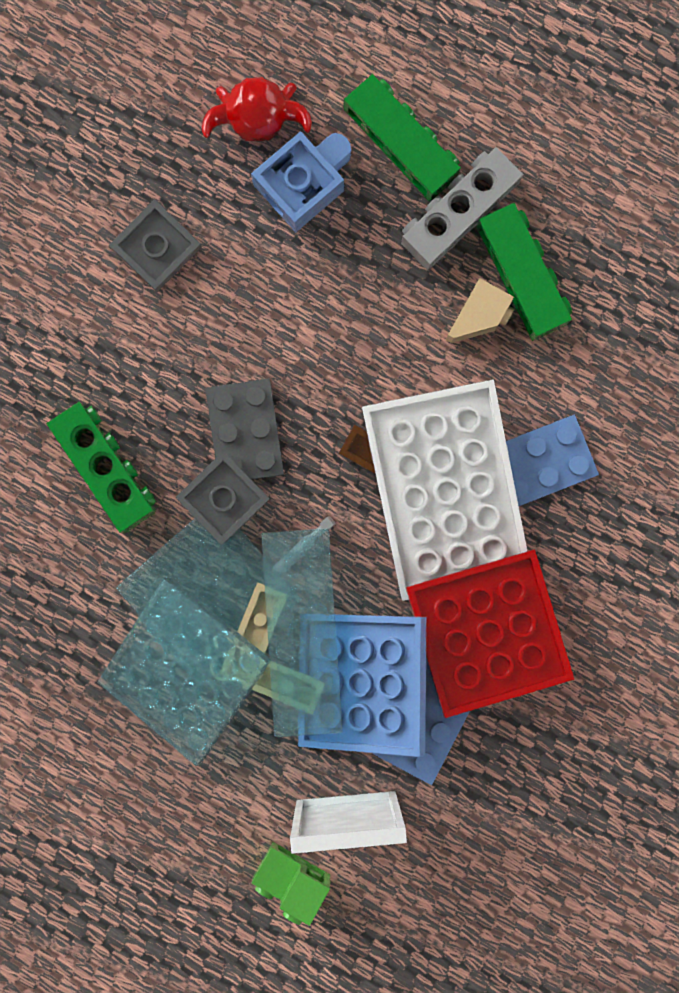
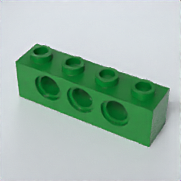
[46,401,157,534]

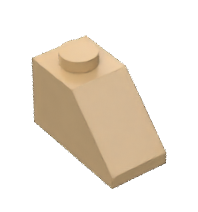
[446,278,514,343]

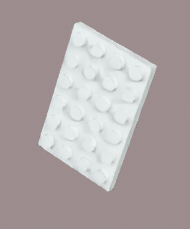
[362,379,527,601]

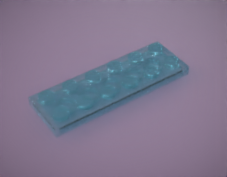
[261,528,343,737]

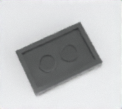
[205,378,284,480]

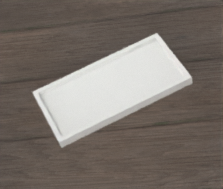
[290,791,407,854]

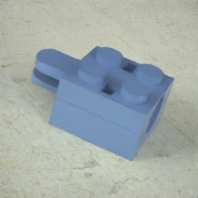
[251,131,351,233]

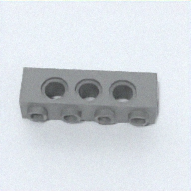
[401,147,524,271]

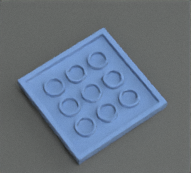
[298,613,426,757]

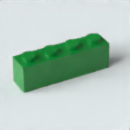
[344,73,461,202]
[476,203,572,341]

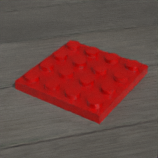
[405,549,575,718]

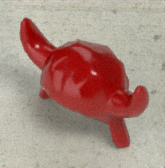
[202,77,312,142]

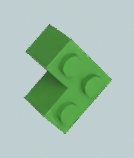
[252,842,330,926]

